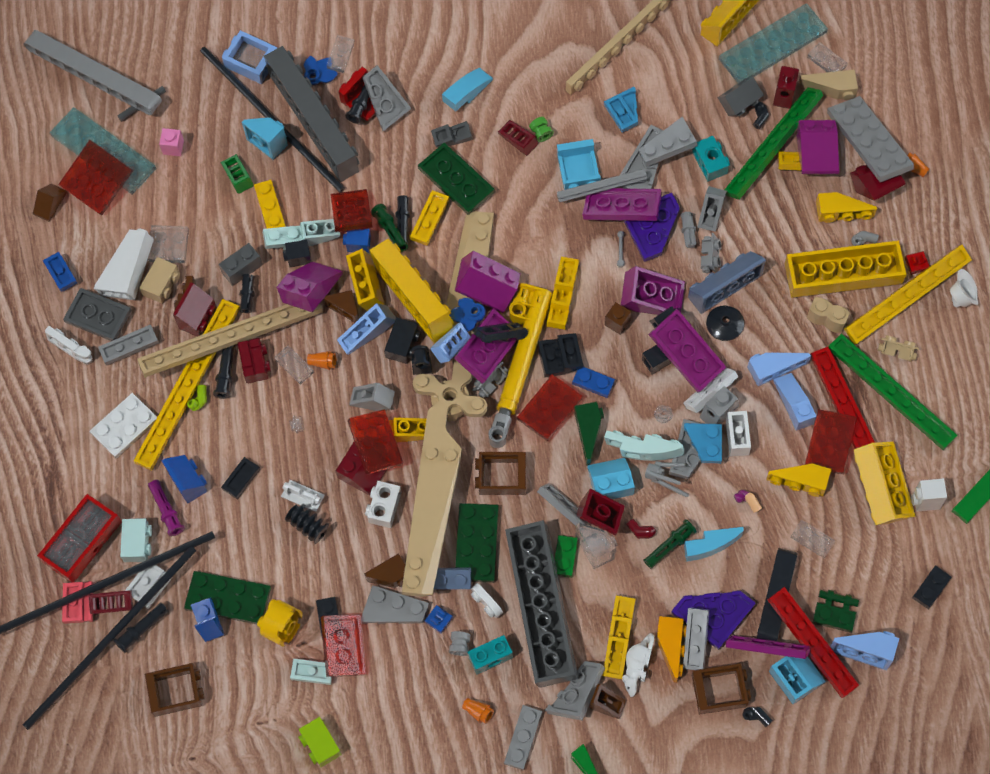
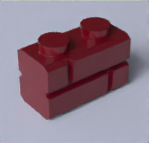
[237,338,271,384]

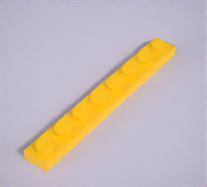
[844,245,972,344]

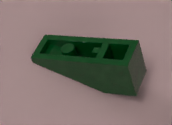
[574,401,604,466]

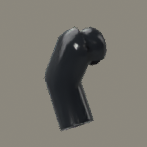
[753,102,769,129]
[742,707,773,727]

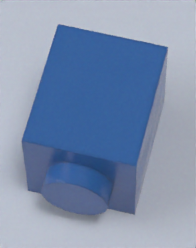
[343,227,371,253]

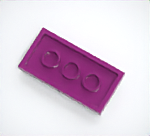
[582,188,662,221]
[454,308,517,384]
[648,309,726,393]

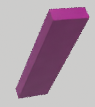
[726,635,810,659]

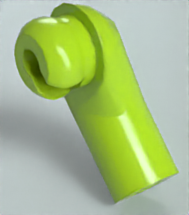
[187,385,207,411]

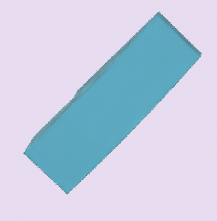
[442,68,493,112]
[684,527,744,562]

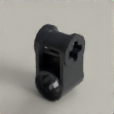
[411,345,432,375]

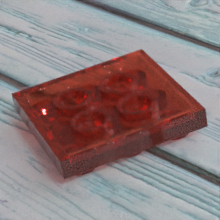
[58,139,134,215]

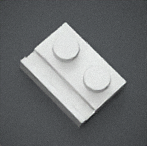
[125,565,173,609]

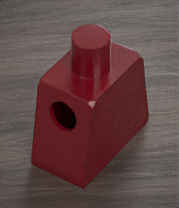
[773,66,799,109]

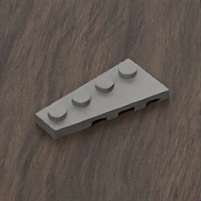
[620,125,663,189]

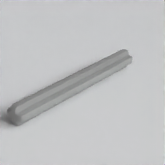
[557,169,647,202]

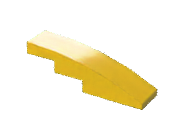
[546,257,579,330]
[602,595,636,679]

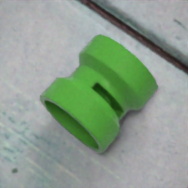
[529,117,554,142]

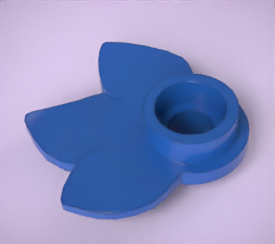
[304,56,338,85]
[449,298,485,332]

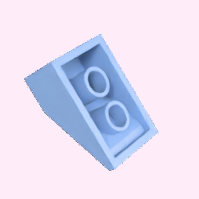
[830,631,899,671]

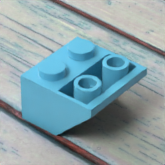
[769,656,826,704]

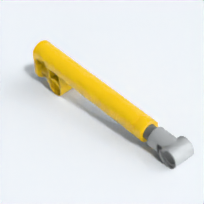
[488,283,553,448]

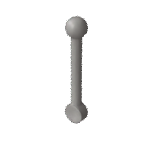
[617,231,625,268]

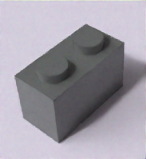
[717,77,764,117]
[219,243,262,287]

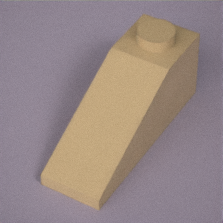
[798,70,858,100]

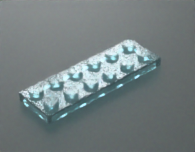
[719,3,828,83]
[50,107,156,195]

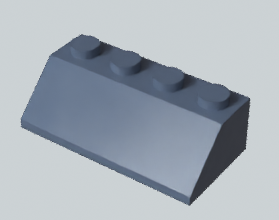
[688,251,766,314]

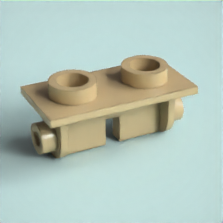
[878,335,919,362]

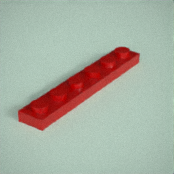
[810,347,875,449]
[767,587,859,698]

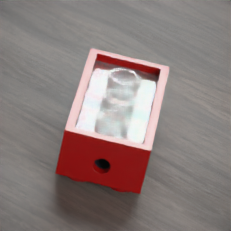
[37,494,122,583]

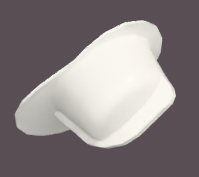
[950,269,978,307]

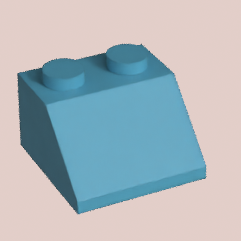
[242,118,288,160]
[587,458,635,499]

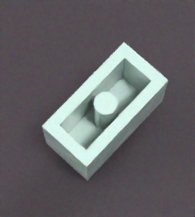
[120,518,152,562]

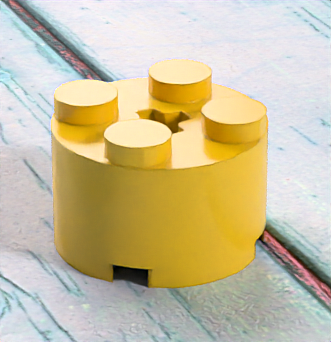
[257,599,302,647]

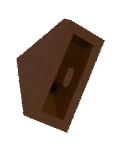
[33,184,67,222]
[324,290,359,323]
[590,684,626,719]

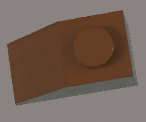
[364,553,405,588]

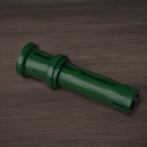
[371,204,408,252]
[643,519,697,569]

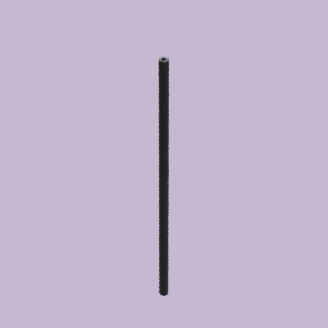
[200,47,345,193]
[0,531,215,634]
[22,546,197,730]

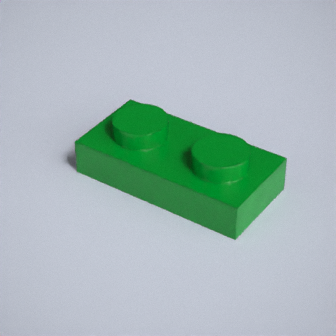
[555,535,578,578]

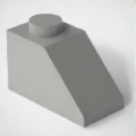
[697,186,727,232]
[349,383,395,411]

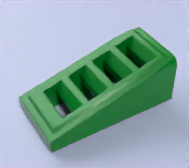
[220,154,254,194]
[571,744,598,774]

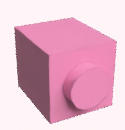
[159,128,184,156]

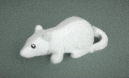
[622,633,655,697]

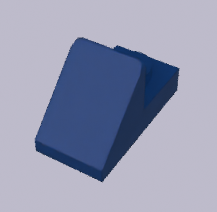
[191,597,225,642]

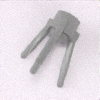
[645,461,689,497]

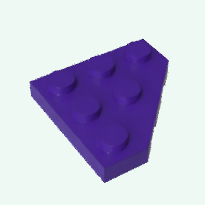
[623,193,680,262]
[671,591,756,650]

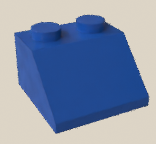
[162,455,207,504]

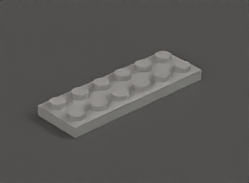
[827,96,914,182]

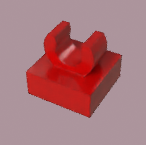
[905,251,929,275]

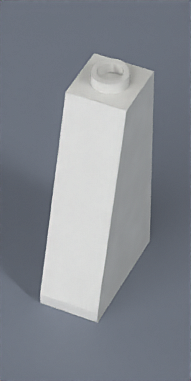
[94,229,154,300]

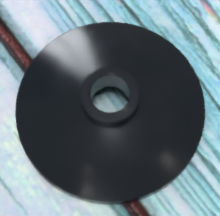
[706,305,744,341]

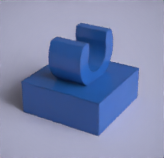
[425,605,453,634]

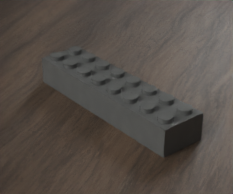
[264,46,360,182]
[505,520,579,688]

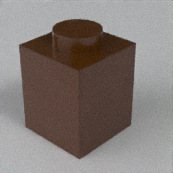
[604,302,631,335]

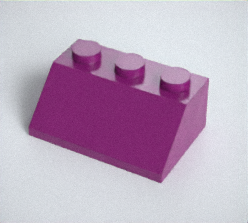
[455,251,521,313]

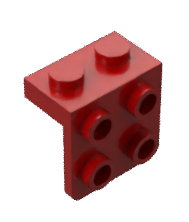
[339,66,376,120]

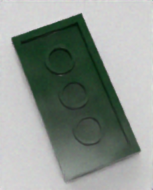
[418,143,495,215]
[455,503,499,583]
[184,571,271,624]

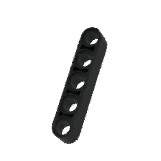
[756,548,798,641]

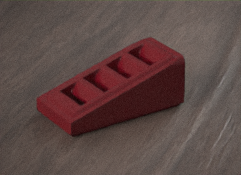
[498,120,538,156]
[89,590,133,614]

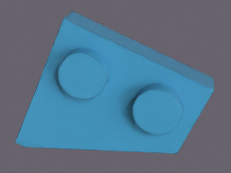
[604,87,638,133]
[684,423,722,464]

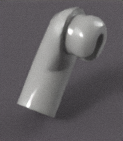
[851,231,879,246]

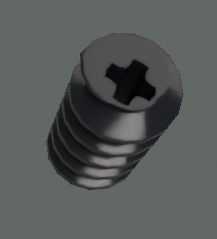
[285,504,329,544]

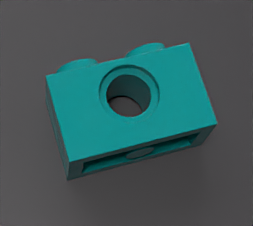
[692,136,730,182]
[467,635,513,675]

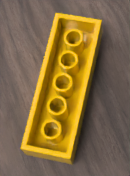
[369,239,454,344]
[784,240,906,298]

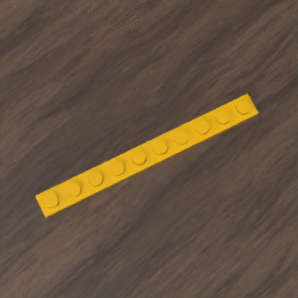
[133,299,240,471]

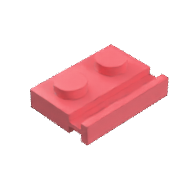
[62,581,93,624]

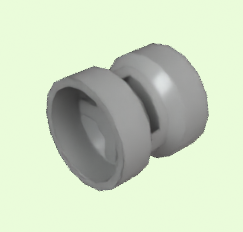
[449,631,471,656]

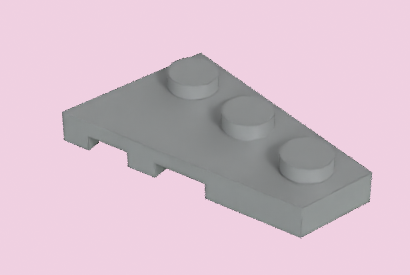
[362,65,411,131]
[639,117,697,167]
[669,419,701,479]
[360,585,429,624]
[545,661,605,721]

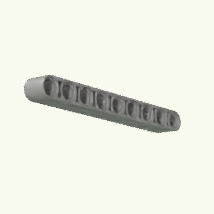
[24,30,162,115]

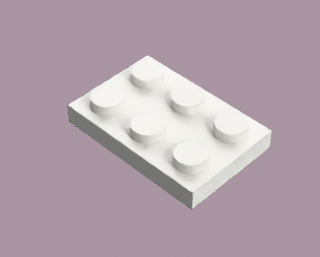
[90,393,157,459]

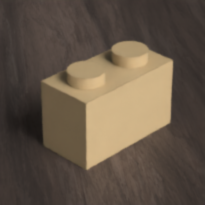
[140,257,180,304]

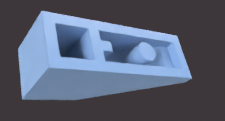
[337,303,396,355]
[747,353,811,386]
[773,373,817,431]

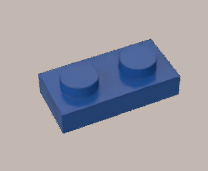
[43,252,77,292]
[572,367,615,398]

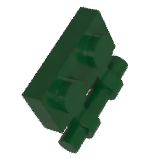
[812,590,859,633]

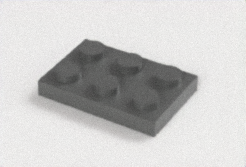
[63,288,132,341]

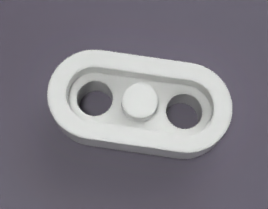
[471,583,503,618]

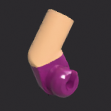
[734,490,762,513]

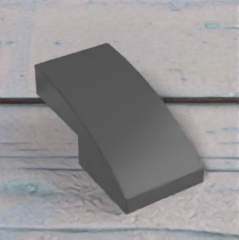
[431,121,473,147]

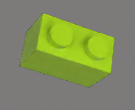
[298,717,342,767]

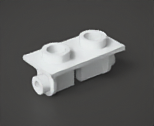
[281,480,325,512]

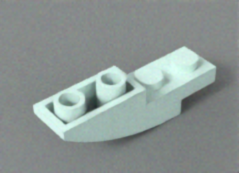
[262,219,340,250]
[604,430,685,461]

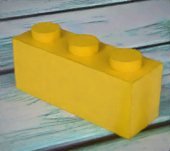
[346,249,385,311]

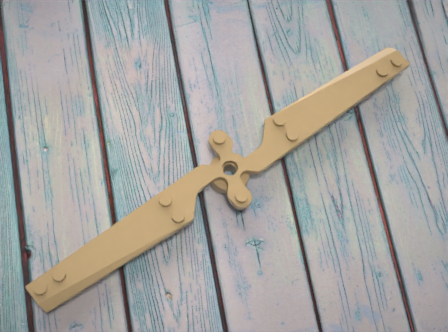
[402,211,494,597]

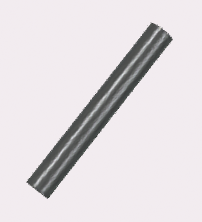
[117,86,166,122]

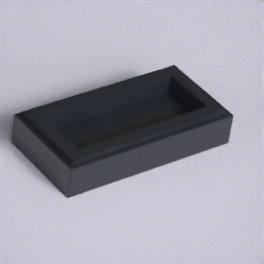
[221,457,260,500]

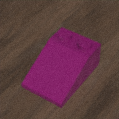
[796,120,839,174]
[276,261,343,313]
[621,266,685,315]

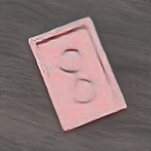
[331,189,373,232]
[517,374,583,442]
[347,409,403,475]
[805,409,857,475]
[320,615,366,677]

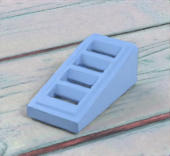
[430,323,471,363]

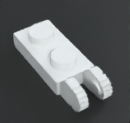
[45,326,93,365]

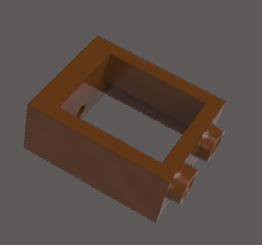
[475,452,526,495]
[145,663,205,717]
[691,663,751,715]

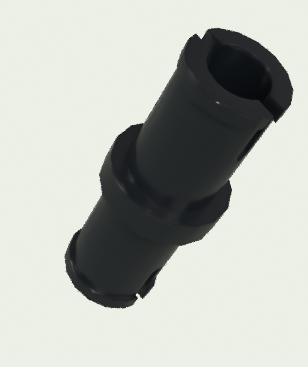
[239,274,255,313]

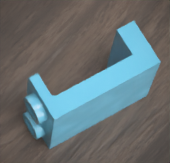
[557,139,601,190]

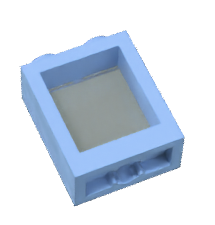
[222,30,277,84]

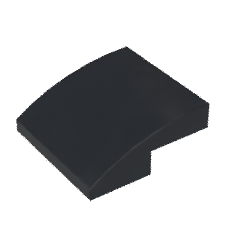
[537,333,584,378]

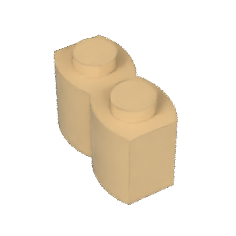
[807,297,850,333]

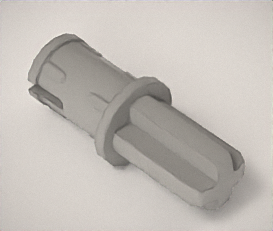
[681,212,696,248]

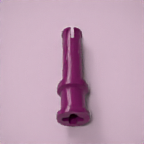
[148,480,185,537]

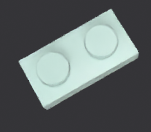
[290,659,334,685]

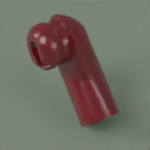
[626,519,656,539]

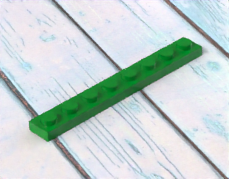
[724,87,824,200]
[828,333,958,451]

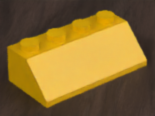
[700,0,759,47]
[853,441,916,525]

